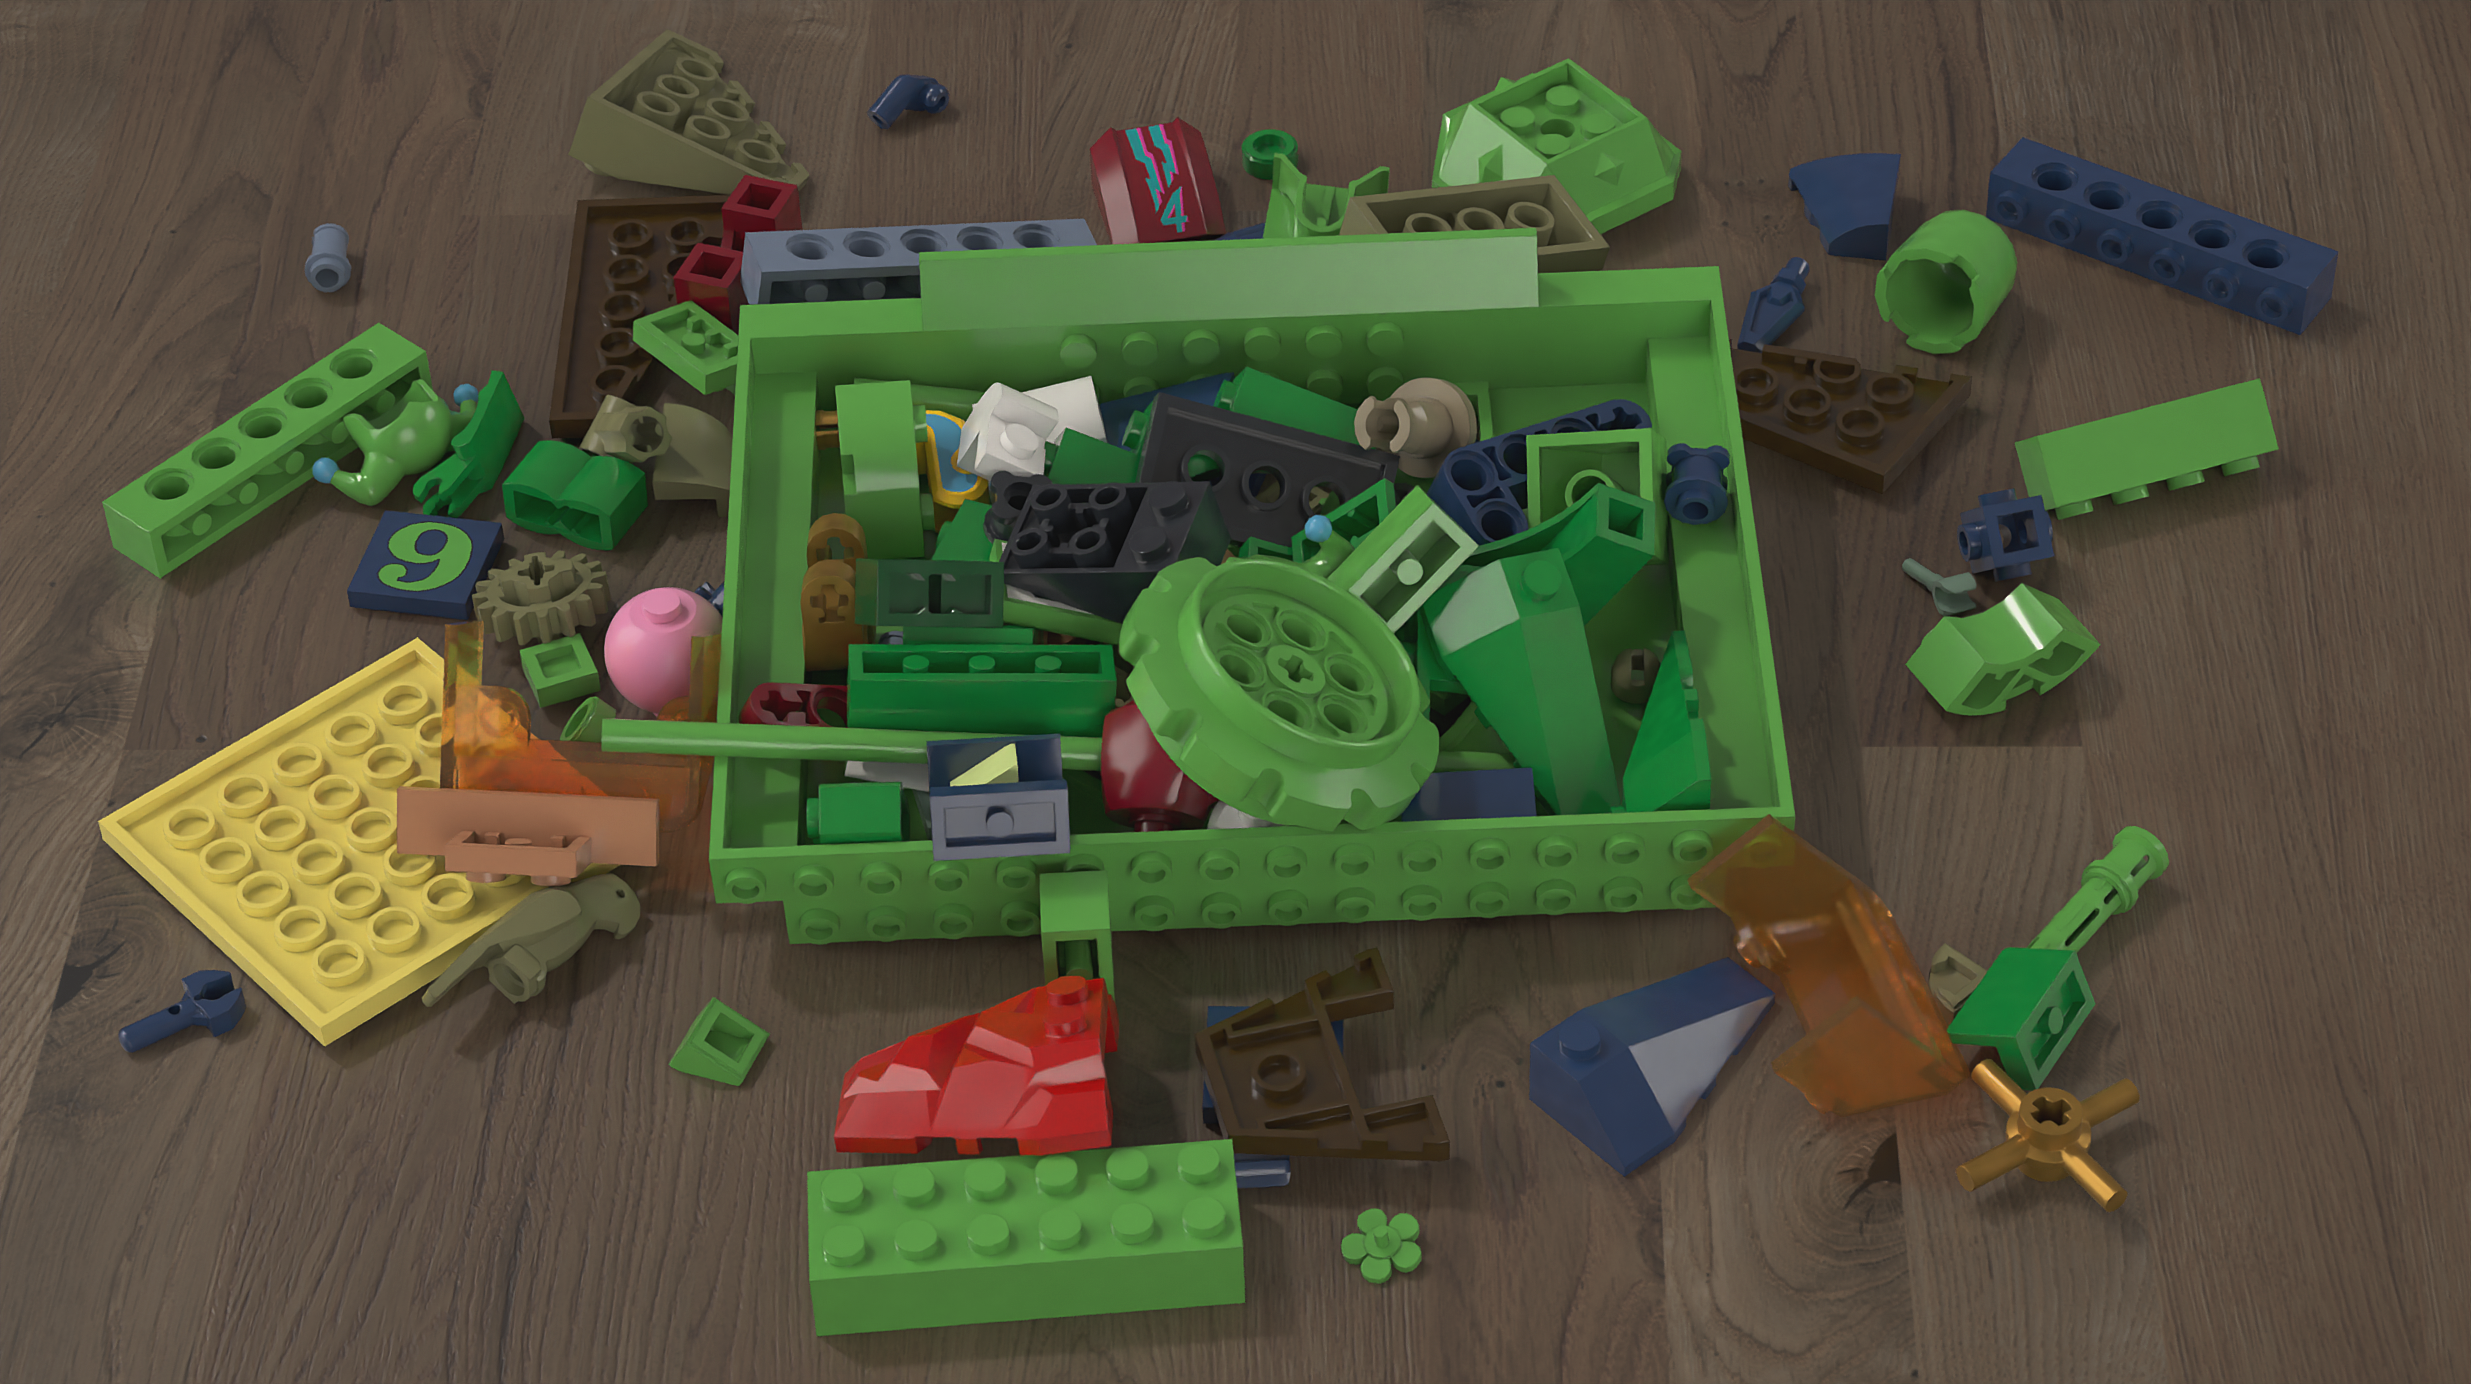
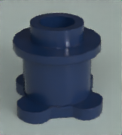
[1664,443,1730,525]

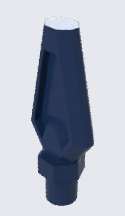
[1737,257,1810,353]

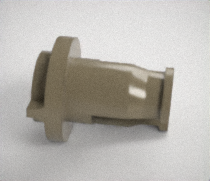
[1354,378,1477,478]

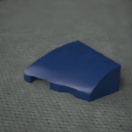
[1788,153,1901,261]

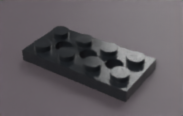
[1135,392,1400,547]

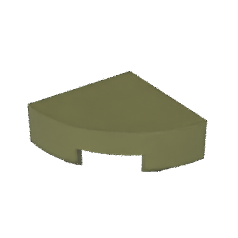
[1928,943,1987,1026]

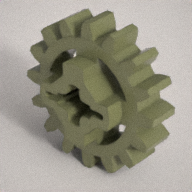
[472,551,611,645]

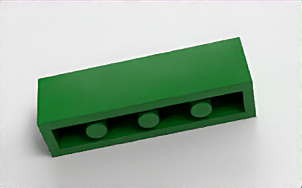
[847,644,1117,738]

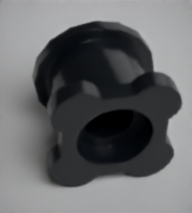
[983,471,1053,544]

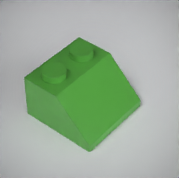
[1526,428,1669,566]

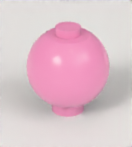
[604,587,723,721]

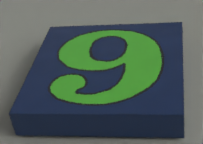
[347,510,504,620]

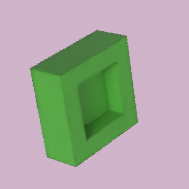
[519,633,601,708]

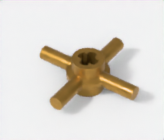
[1956,1059,2140,1212]

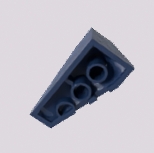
[1529,957,1776,1177]

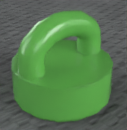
[559,696,623,764]

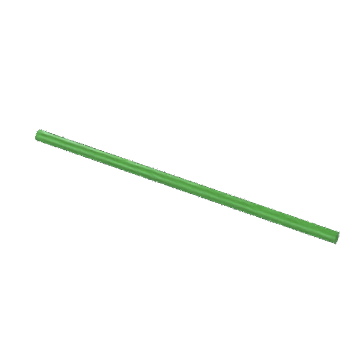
[601,718,1515,773]

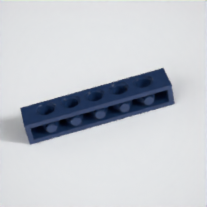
[1986,137,2338,335]

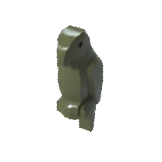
[422,873,640,1007]

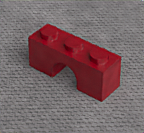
[673,175,802,336]

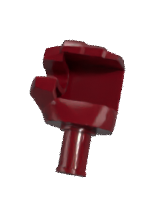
[1101,700,1221,832]

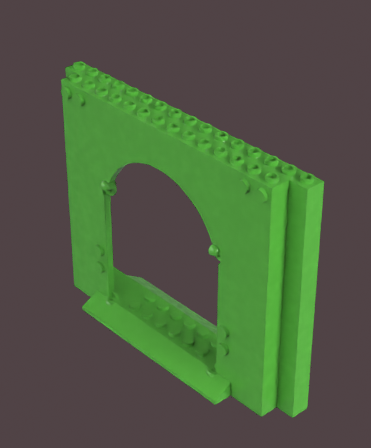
[709,228,1795,944]

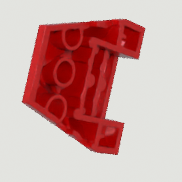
[834,976,1119,1156]

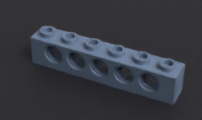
[740,219,1097,305]

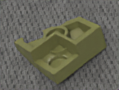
[653,403,733,517]

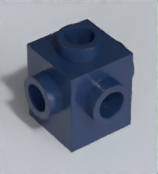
[1957,488,2054,582]

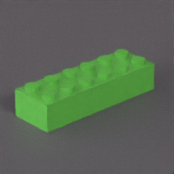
[807,1139,1245,1336]

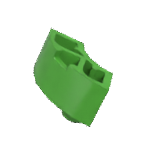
[835,380,935,559]
[1905,583,2101,716]

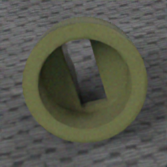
[1611,648,1661,704]

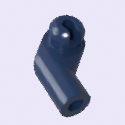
[867,74,949,130]

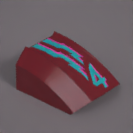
[1090,117,1226,245]

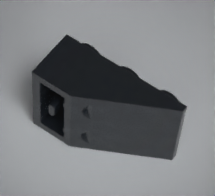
[999,481,1231,624]

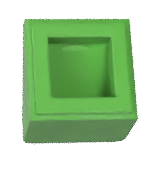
[669,997,770,1086]

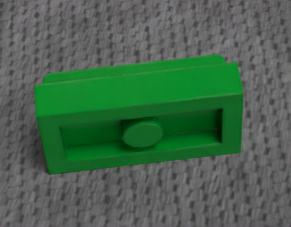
[1947,947,2096,1091]

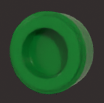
[1242,129,1298,180]

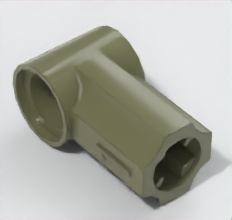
[579,395,673,464]

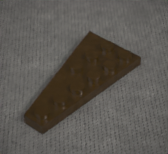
[549,195,730,439]

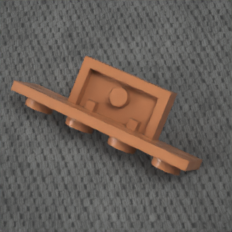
[397,786,659,886]

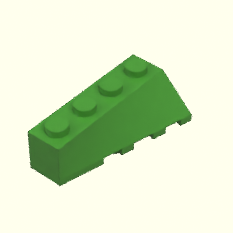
[2015,378,2279,520]

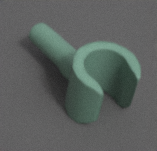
[1902,558,1976,616]

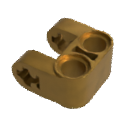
[800,513,876,672]

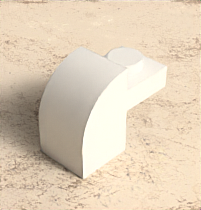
[957,382,1059,481]

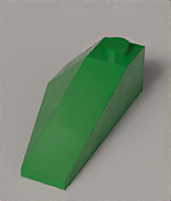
[1419,548,1622,816]
[1610,630,1711,813]

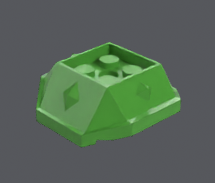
[1432,58,1682,234]

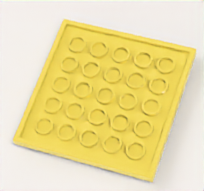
[98,637,619,1046]

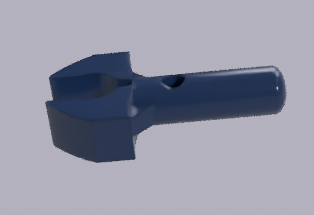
[118,970,246,1053]

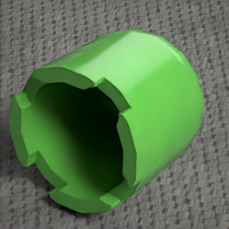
[1875,210,2018,354]

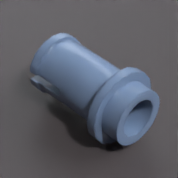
[305,223,351,292]

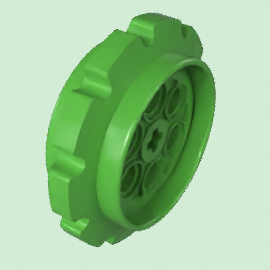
[1119,557,1439,832]

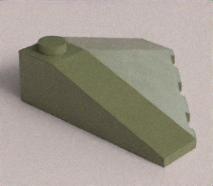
[568,29,810,195]

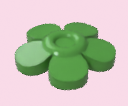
[1341,1208,1422,1283]

